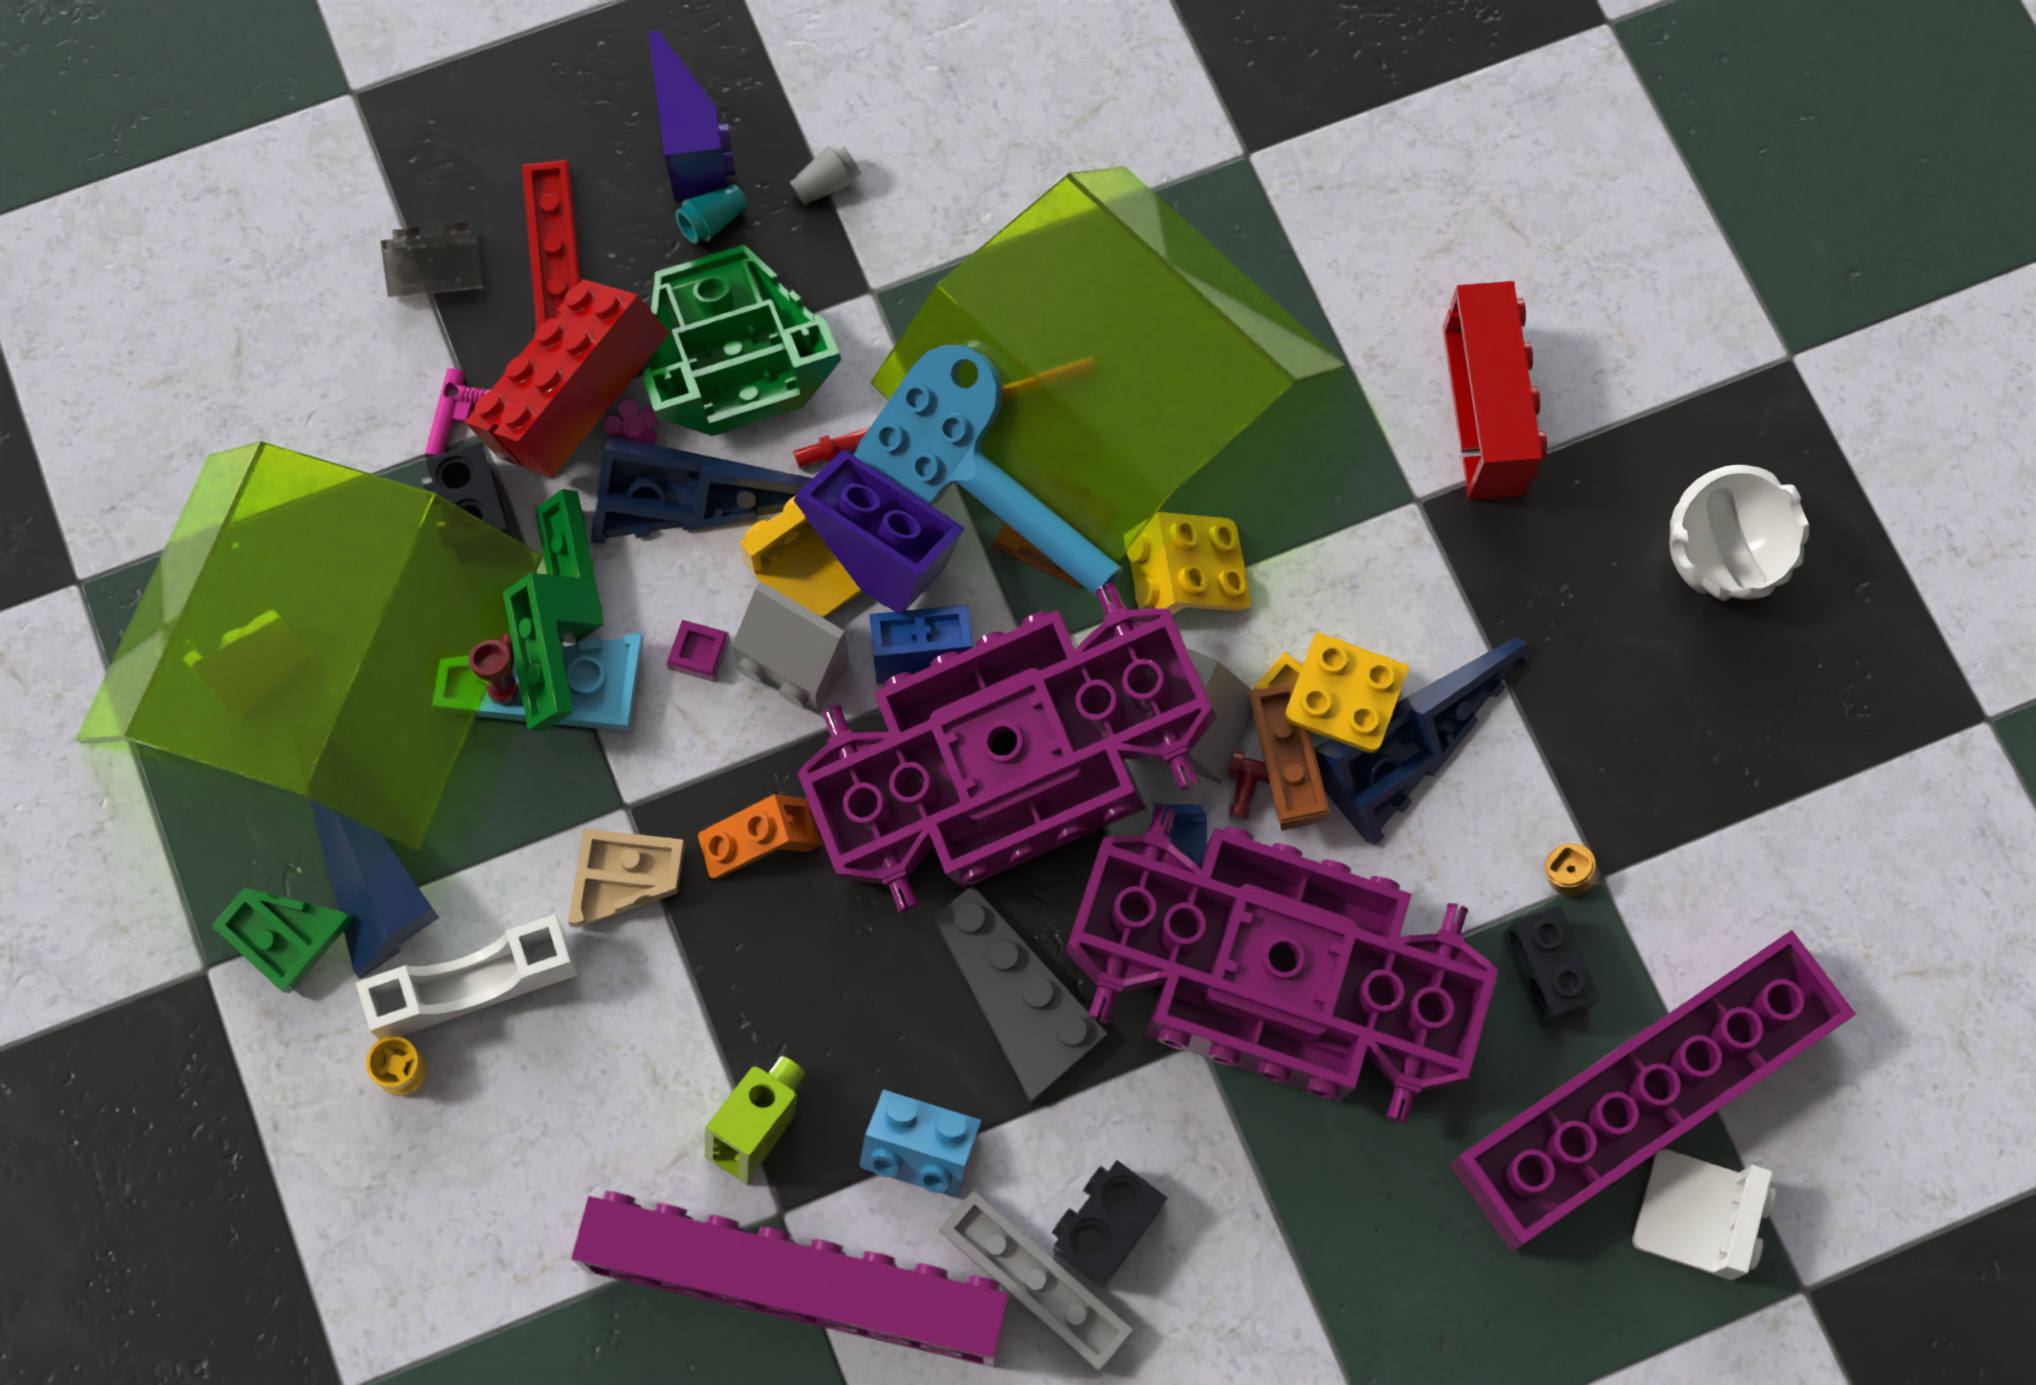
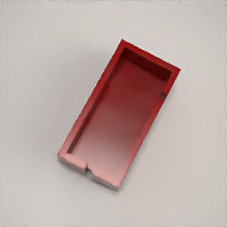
[465,279,670,478]
[1442,281,1548,500]

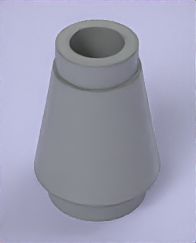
[789,143,861,206]

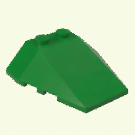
[643,245,841,436]

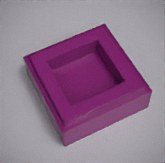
[667,619,730,682]

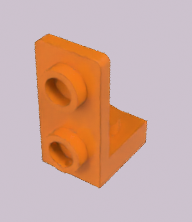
[698,794,823,879]

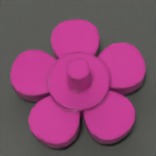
[604,398,659,444]

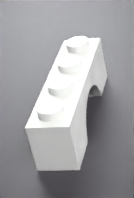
[355,914,579,1040]

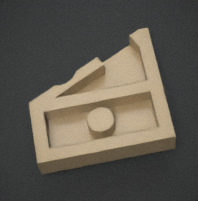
[568,829,685,928]

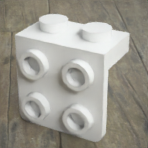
[1632,1149,1775,1281]

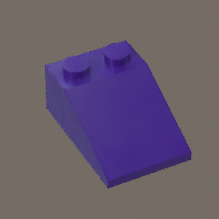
[649,30,736,201]
[794,449,965,616]

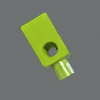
[705,1056,805,1185]

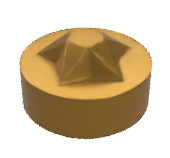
[1545,843,1598,896]

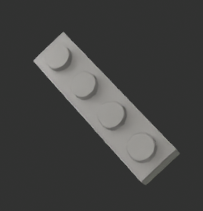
[939,1190,1133,1373]

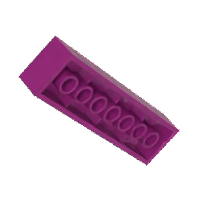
[1450,930,1856,1253]
[571,1191,1008,1368]

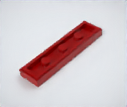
[522,160,581,329]

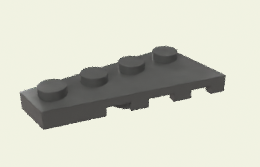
[934,885,1107,1105]

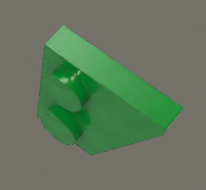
[211,887,355,993]

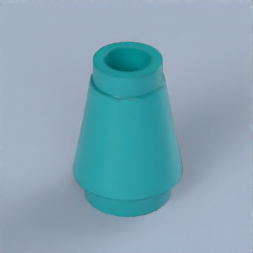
[675,184,748,244]

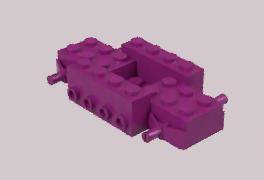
[798,583,1217,914]
[1065,805,1498,1124]

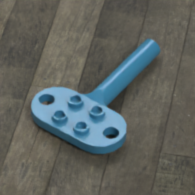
[854,345,1122,598]

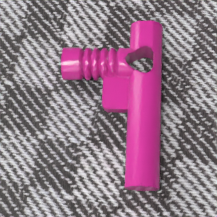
[424,368,490,459]

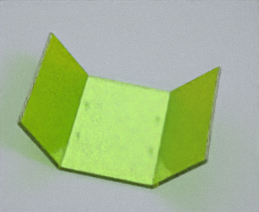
[871,166,1345,592]
[75,441,543,851]

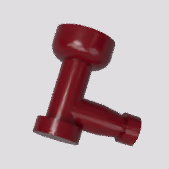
[469,634,519,705]
[1228,750,1270,819]

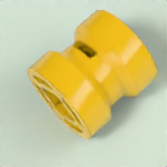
[366,1036,428,1096]

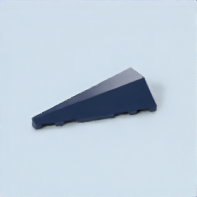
[591,434,813,543]
[1314,638,1531,845]
[294,723,440,979]

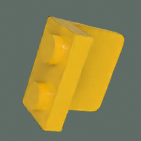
[740,495,863,619]
[1125,512,1251,616]
[1285,632,1410,753]

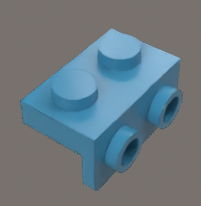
[859,1090,981,1197]

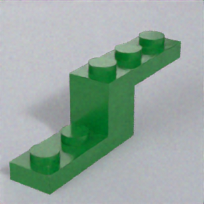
[503,489,604,731]

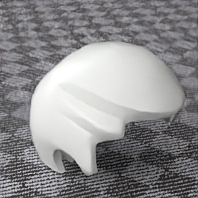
[1669,465,1809,601]

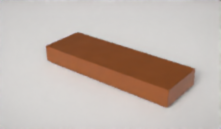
[1249,682,1330,831]

